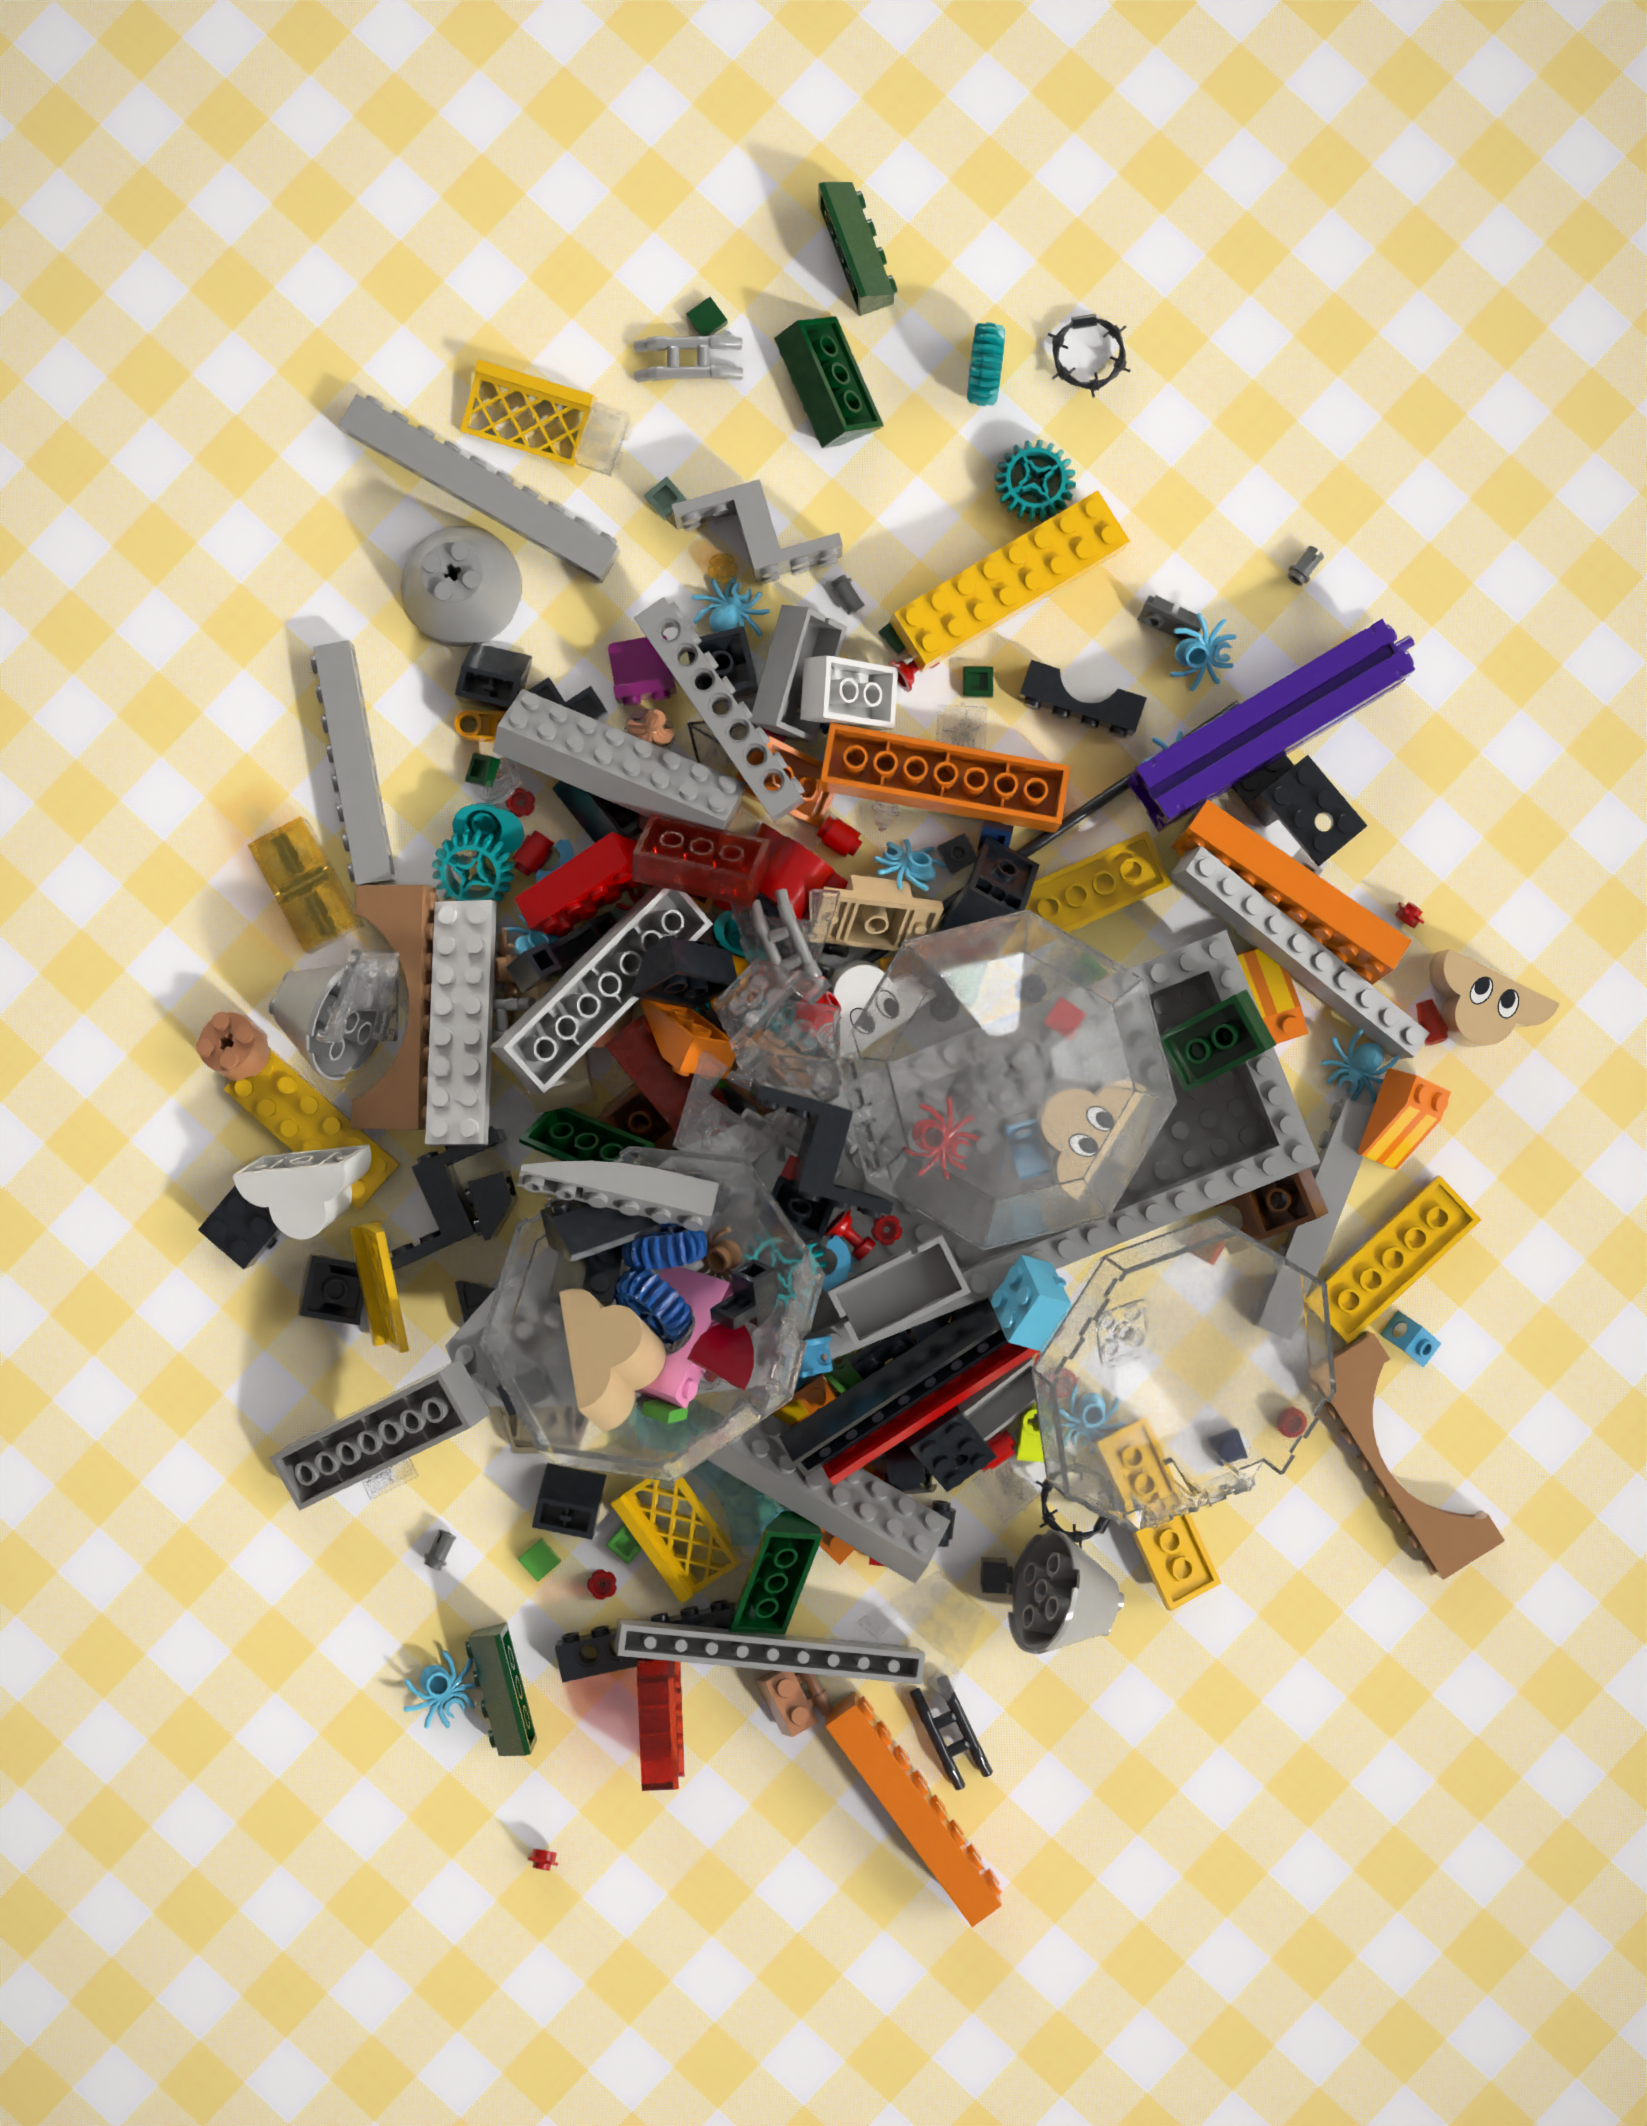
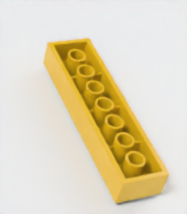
[889,490,1130,673]

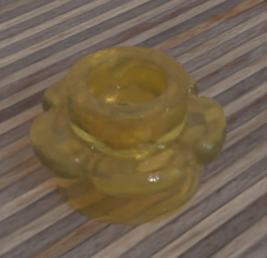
[708,553,738,583]

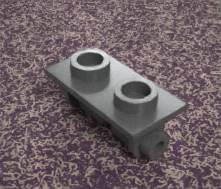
[1137,595,1201,641]

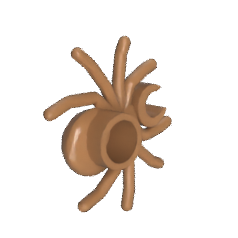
[494,927,519,999]
[696,1227,742,1284]

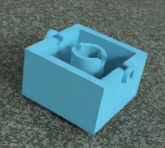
[990,1254,1071,1351]

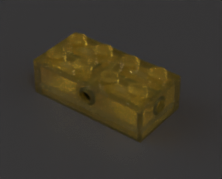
[247,816,364,954]

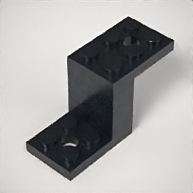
[1233,755,1367,867]
[917,836,1040,1011]
[749,1082,894,1219]
[390,1126,507,1270]
[848,1330,997,1492]

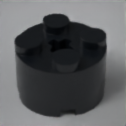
[881,1440,937,1494]

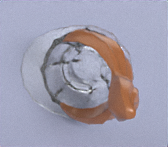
[623,709,675,750]

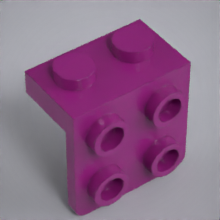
[608,635,677,706]

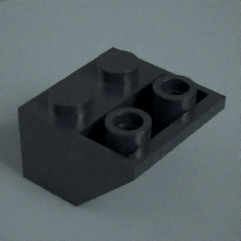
[455,643,533,712]
[465,1170,518,1241]
[532,1462,607,1540]

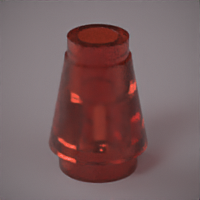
[1416,999,1449,1046]

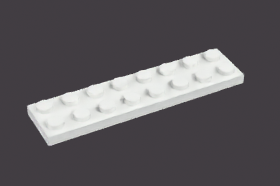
[425,900,497,1146]

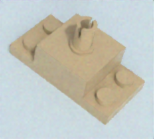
[809,874,944,955]

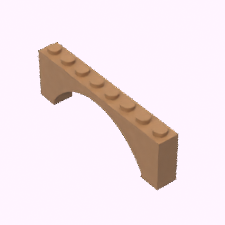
[351,885,438,1130]
[1307,1331,1505,1580]

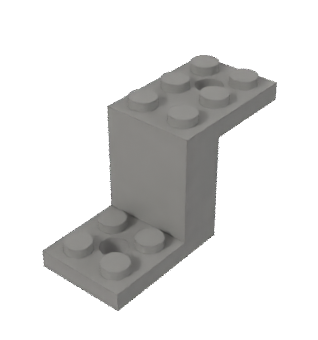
[671,479,843,584]

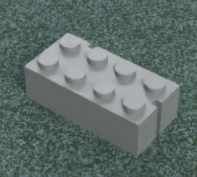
[750,605,847,743]
[828,1233,971,1349]
[954,1357,1055,1458]

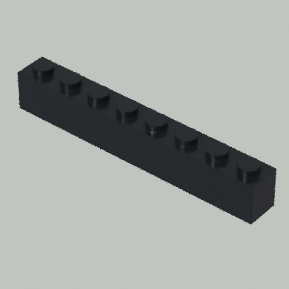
[779,1298,1009,1477]

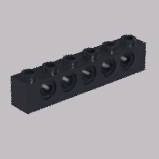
[555,1600,736,1683]

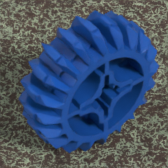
[621,1222,708,1270]
[614,1268,693,1344]

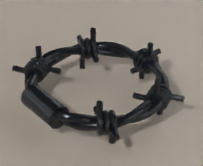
[1047,314,1131,398]
[1035,1458,1115,1549]

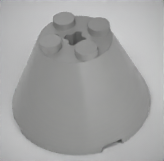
[401,526,522,647]
[269,962,389,1080]
[1008,1529,1125,1654]

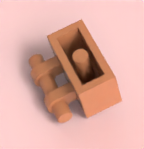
[755,1670,832,1737]

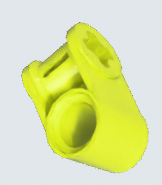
[1016,1402,1050,1463]

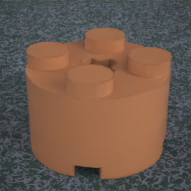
[196,1012,270,1081]

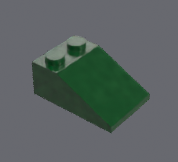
[1156,989,1276,1093]

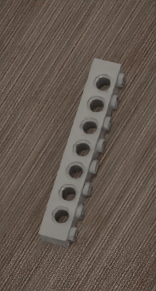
[634,597,805,823]

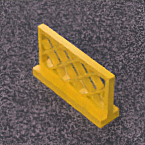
[460,359,597,468]
[348,1220,409,1353]
[611,1461,742,1604]

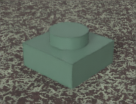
[644,476,687,521]

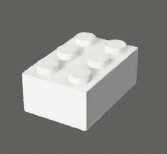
[800,655,898,730]

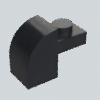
[710,1259,778,1330]

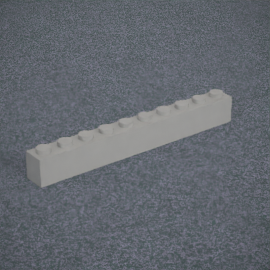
[338,394,620,583]
[1170,846,1430,1059]
[614,1618,925,1685]

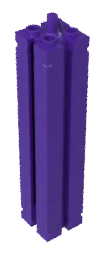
[1126,619,1416,833]

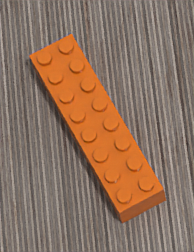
[818,722,1071,833]
[1171,799,1412,985]
[825,1691,1002,1927]

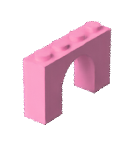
[635,1266,733,1410]

